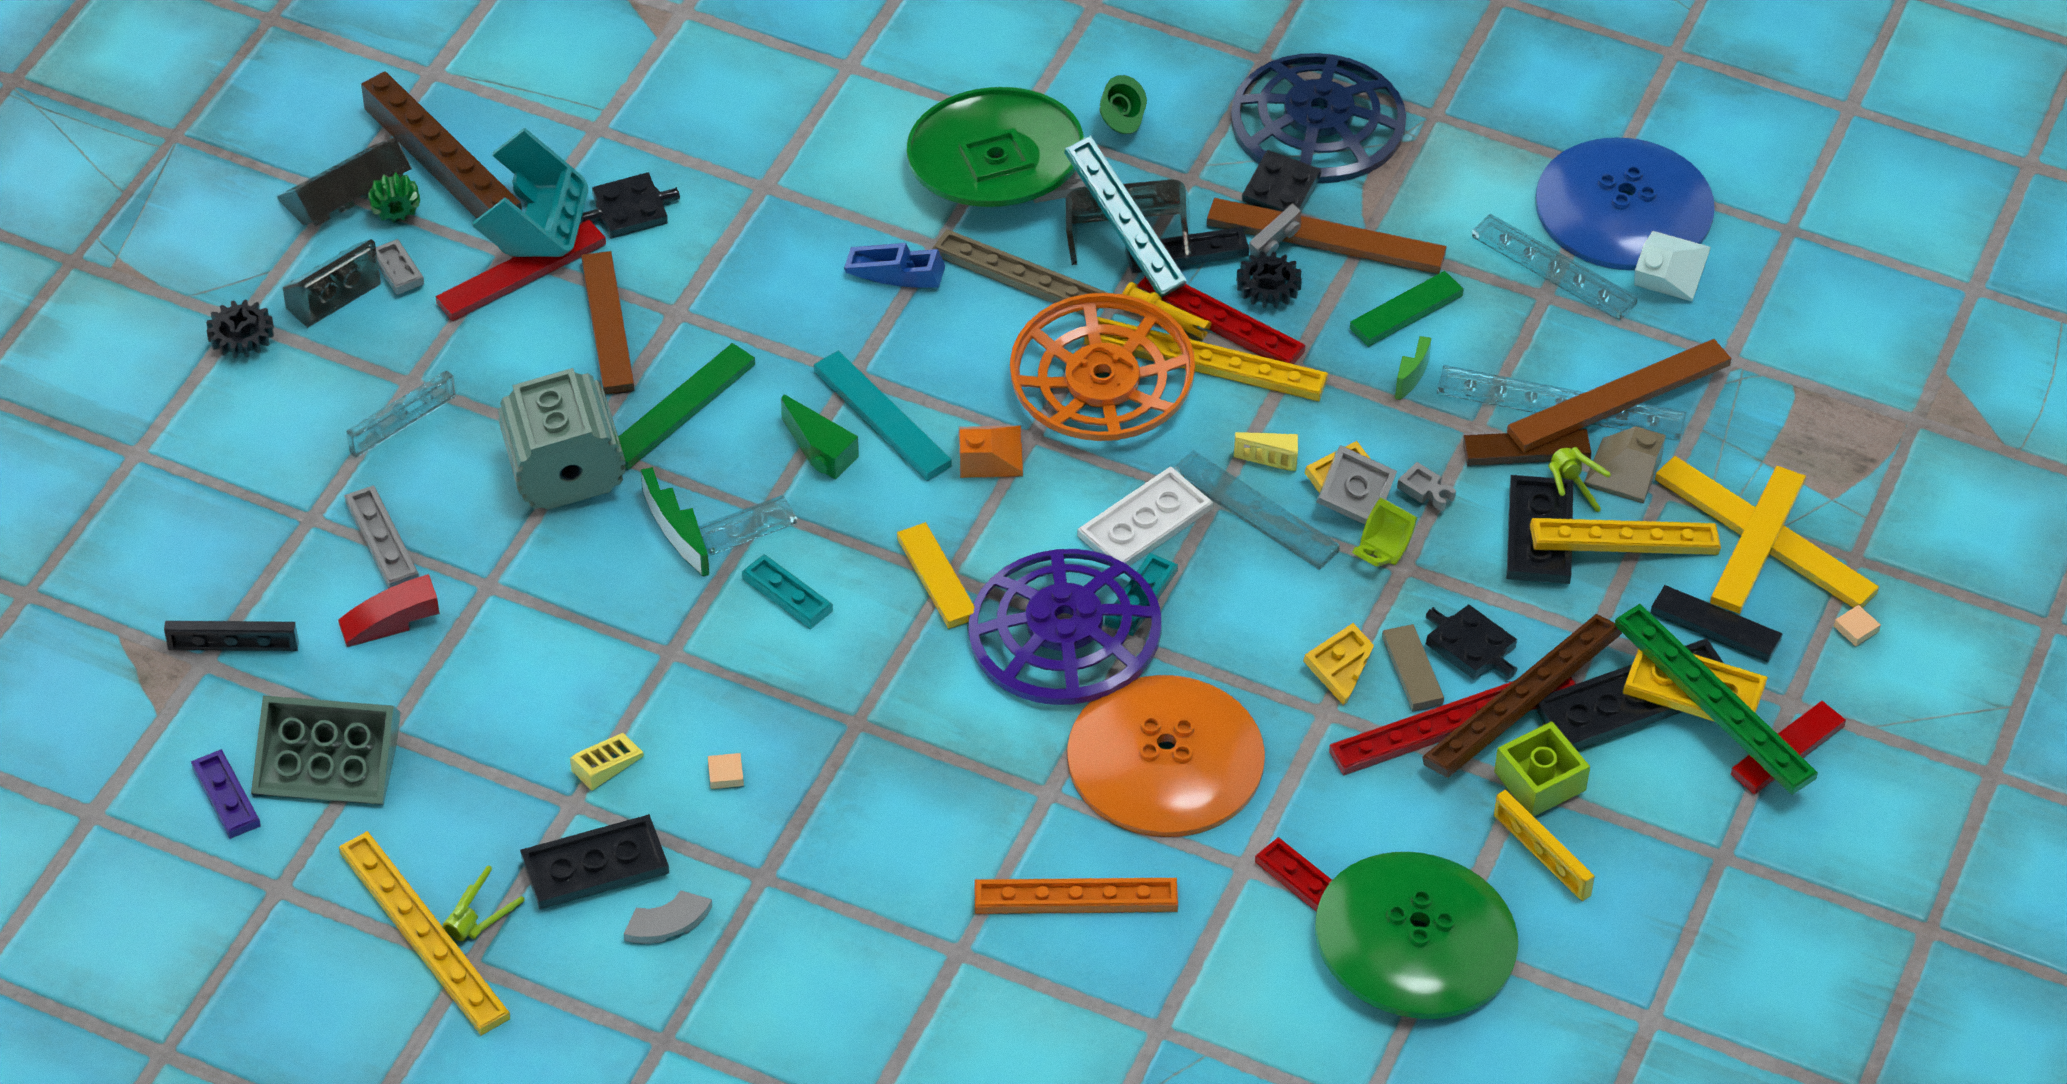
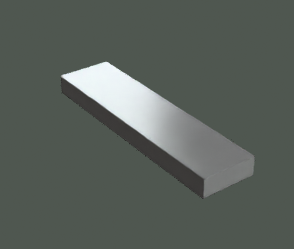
[344,485,419,588]

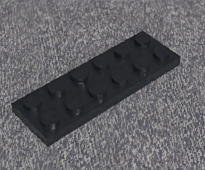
[1534,638,1724,750]

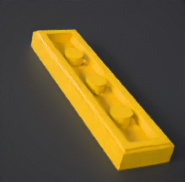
[897,522,975,629]
[1494,789,1595,901]

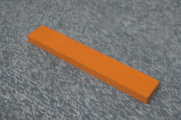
[975,878,1178,914]

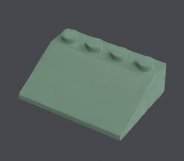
[251,695,401,805]

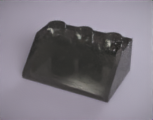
[282,239,381,328]

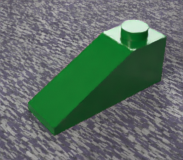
[781,394,859,479]

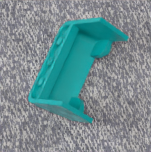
[472,128,588,257]

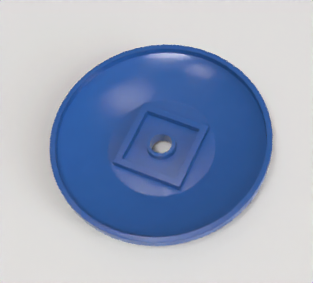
[1536,137,1715,270]

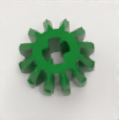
[368,172,420,223]

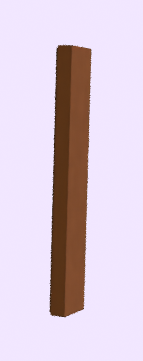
[581,251,635,394]

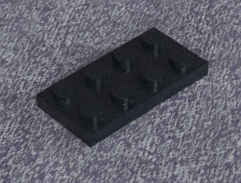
[1506,475,1574,584]
[520,814,669,910]

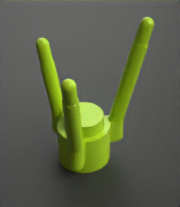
[1548,447,1611,512]
[443,865,525,941]

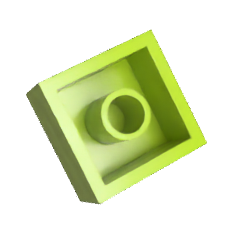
[1494,721,1590,816]

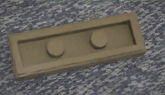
[1382,624,1444,711]

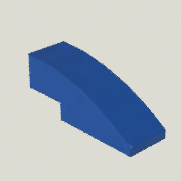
[844,243,945,288]

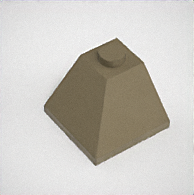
[1584,426,1666,504]

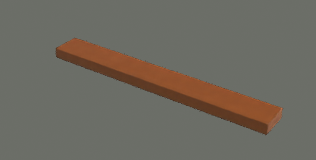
[1207,198,1447,274]
[1507,339,1732,453]

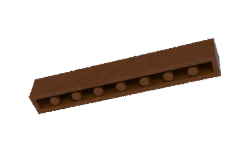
[361,71,522,219]

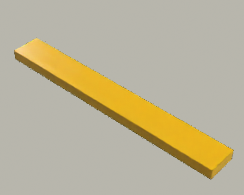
[1084,317,1328,401]
[1655,456,1879,608]
[339,831,510,1036]

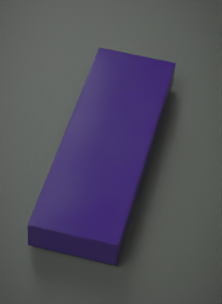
[191,749,261,839]

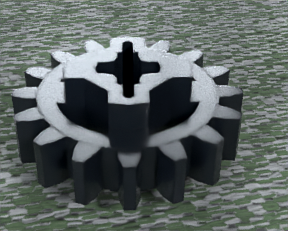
[1236,251,1302,308]
[206,300,274,358]

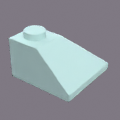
[1634,231,1711,302]

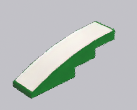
[641,467,709,576]

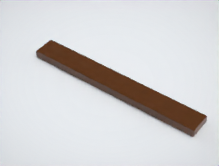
[1422,614,1622,778]

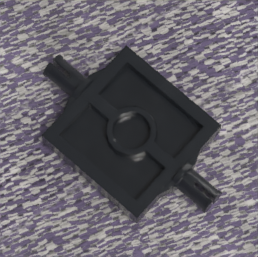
[581,172,680,239]
[1425,604,1518,679]

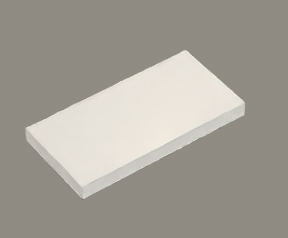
[1077,466,1213,566]

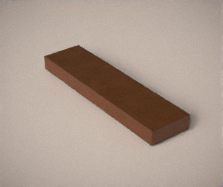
[1463,429,1592,466]

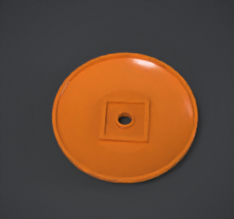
[1067,675,1265,837]

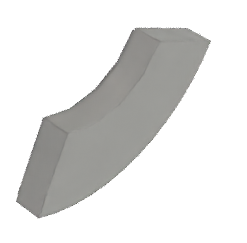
[624,890,712,944]

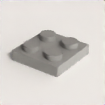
[1316,445,1397,524]

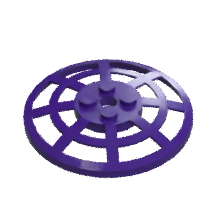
[969,549,1162,705]

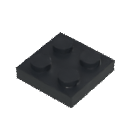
[1242,150,1321,212]

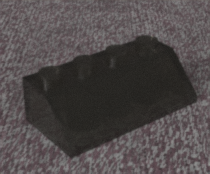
[277,137,412,226]

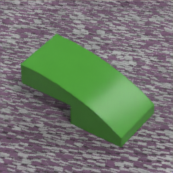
[1395,336,1432,400]

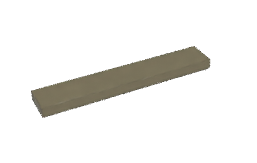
[932,229,1106,316]

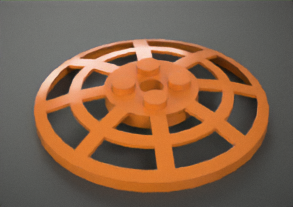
[1010,293,1195,441]

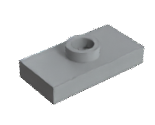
[370,239,424,295]

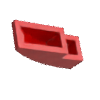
[338,574,440,647]

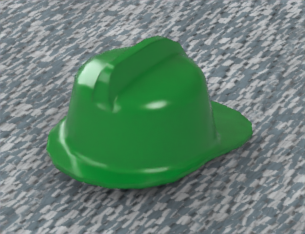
[1099,75,1147,134]

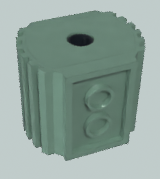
[498,368,626,510]

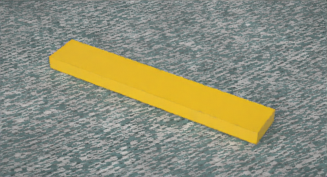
[1710,465,1806,614]
[1530,518,1721,555]

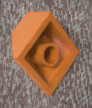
[959,425,1023,478]

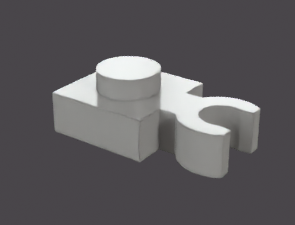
[1397,462,1456,511]

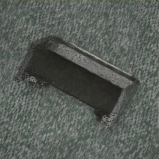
[1066,179,1191,265]

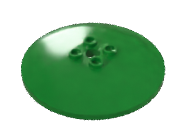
[907,87,1084,207]
[1315,852,1518,1019]

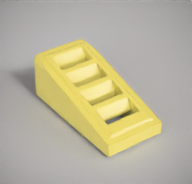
[1234,432,1298,471]
[570,733,644,791]

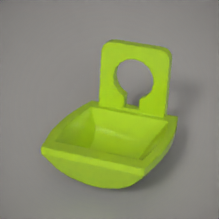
[1352,497,1417,567]

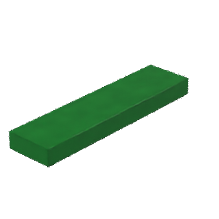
[1349,271,1464,347]

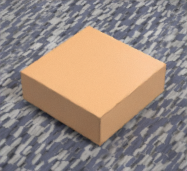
[1834,605,1881,646]
[708,753,744,789]

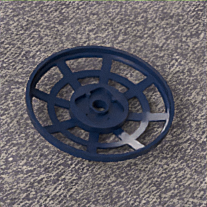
[1231,53,1406,183]

